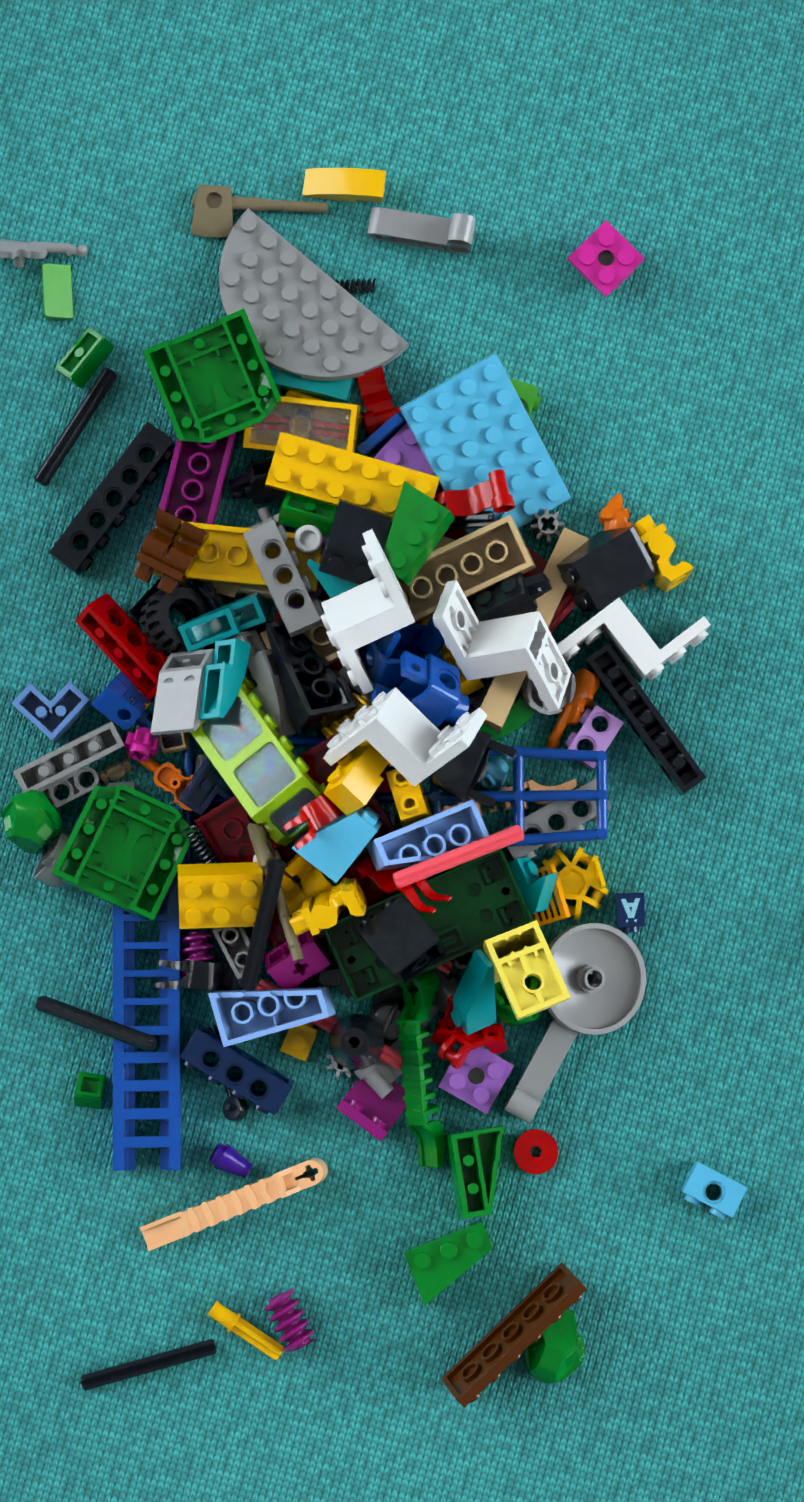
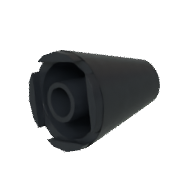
[329,1014,385,1070]

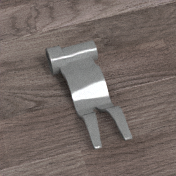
[354,1005,438,1099]

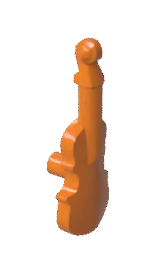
[544,668,600,749]
[126,750,194,812]

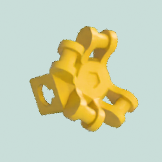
[541,846,609,920]

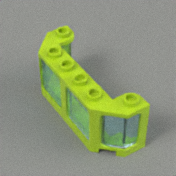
[190,675,327,847]

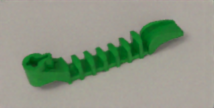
[396,970,445,1168]

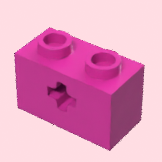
[264,930,331,989]

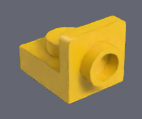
[280,1023,318,1062]

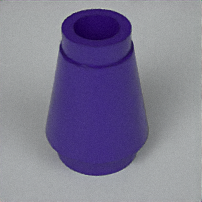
[209,1143,252,1178]

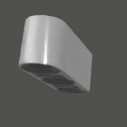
[37,767,101,811]

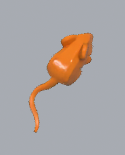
[599,493,645,590]

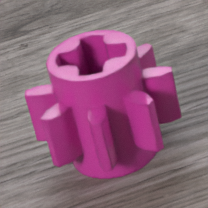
[124,727,159,761]

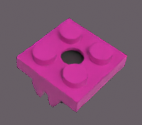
[567,220,645,298]

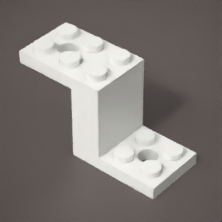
[321,529,415,694]
[433,580,571,712]
[557,598,711,681]
[323,687,487,787]

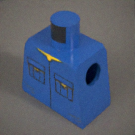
[91,671,154,730]

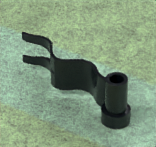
[155,960,243,991]

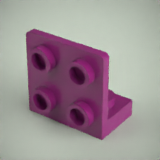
[336,1078,406,1141]

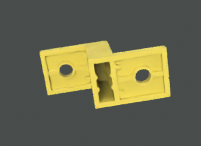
[480,888,571,1021]

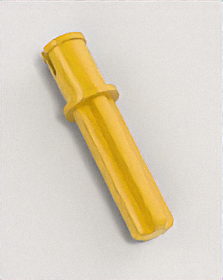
[207,1301,284,1360]

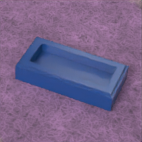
[357,412,407,455]

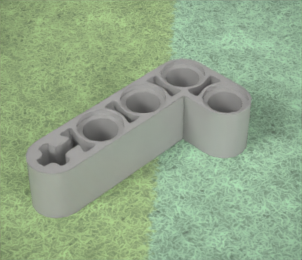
[367,207,476,254]
[504,1018,578,1124]

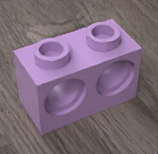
[564,705,624,771]

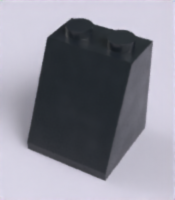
[318,499,392,585]
[556,526,658,612]
[357,896,446,988]

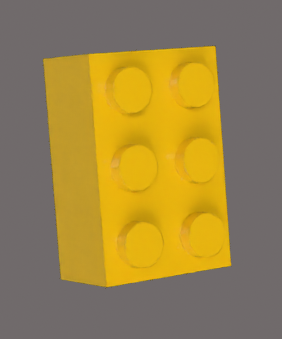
[178,862,263,929]

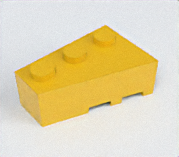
[324,740,392,816]

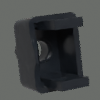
[431,725,518,809]

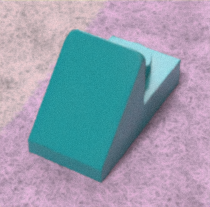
[508,857,558,914]

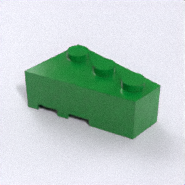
[384,481,455,587]
[445,1126,505,1219]
[404,1220,493,1305]

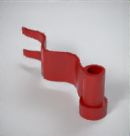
[357,366,401,435]
[434,469,515,517]
[282,776,342,850]
[350,852,452,914]

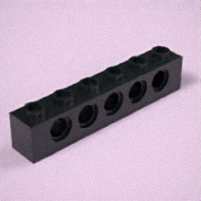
[49,421,175,576]
[584,643,706,796]

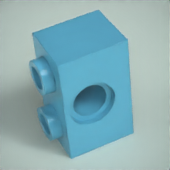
[680,1161,748,1219]

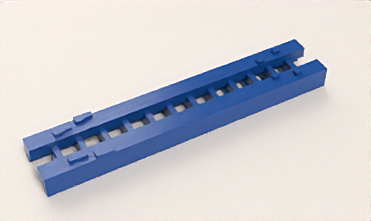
[113,806,182,1171]

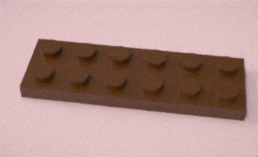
[441,1262,587,1408]

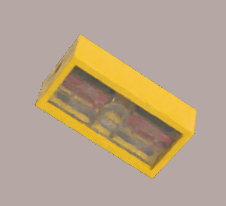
[243,396,361,453]

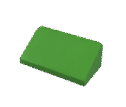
[42,263,74,321]

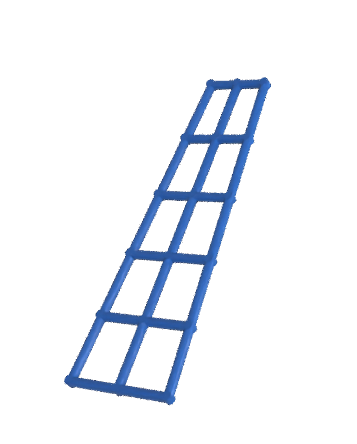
[182,731,608,864]

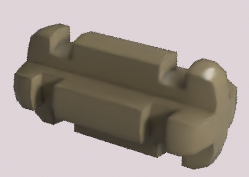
[99,758,133,784]

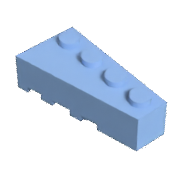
[366,799,489,871]
[208,987,336,1047]

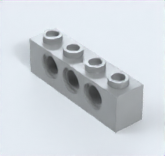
[243,519,323,638]
[13,721,126,793]
[499,779,612,861]

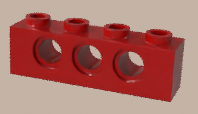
[75,593,168,701]

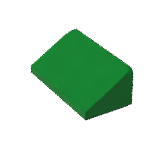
[55,327,114,388]
[278,492,337,537]

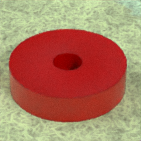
[513,1129,558,1174]

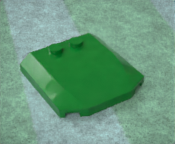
[142,309,282,443]
[52,785,196,922]

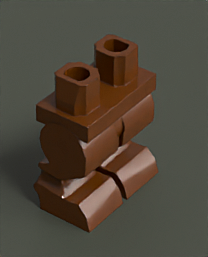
[134,508,209,595]

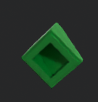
[74,1072,106,1109]

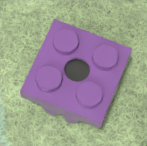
[438,1045,514,1114]

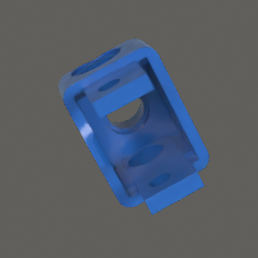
[360,615,445,689]
[372,651,470,727]

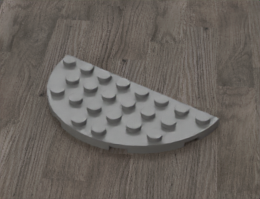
[219,208,409,381]

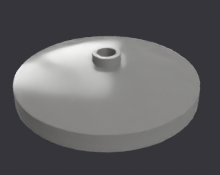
[539,923,646,1035]

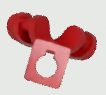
[431,995,507,1069]

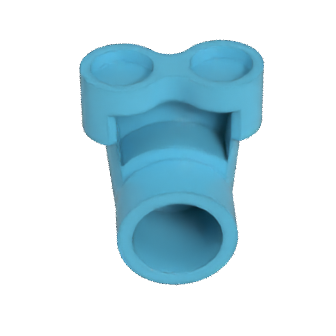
[480,756,509,790]

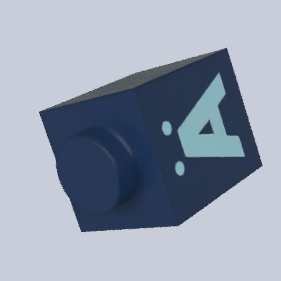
[615,893,645,933]

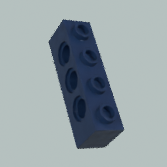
[180,1024,294,1115]

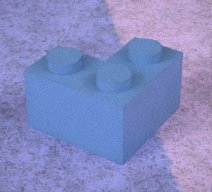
[11,681,92,744]

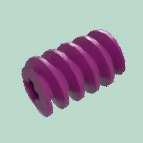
[180,932,215,989]
[264,1288,317,1352]

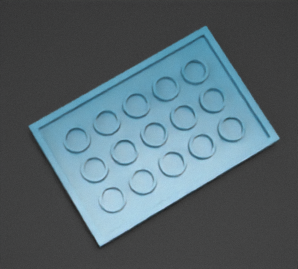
[399,353,571,535]

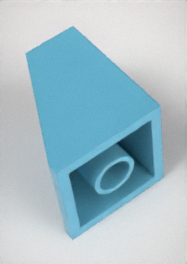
[292,806,382,883]

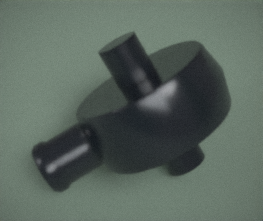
[223,1088,248,1122]

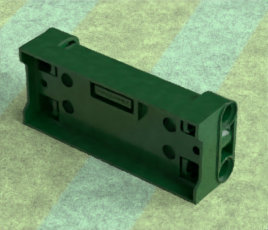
[323,849,534,1003]

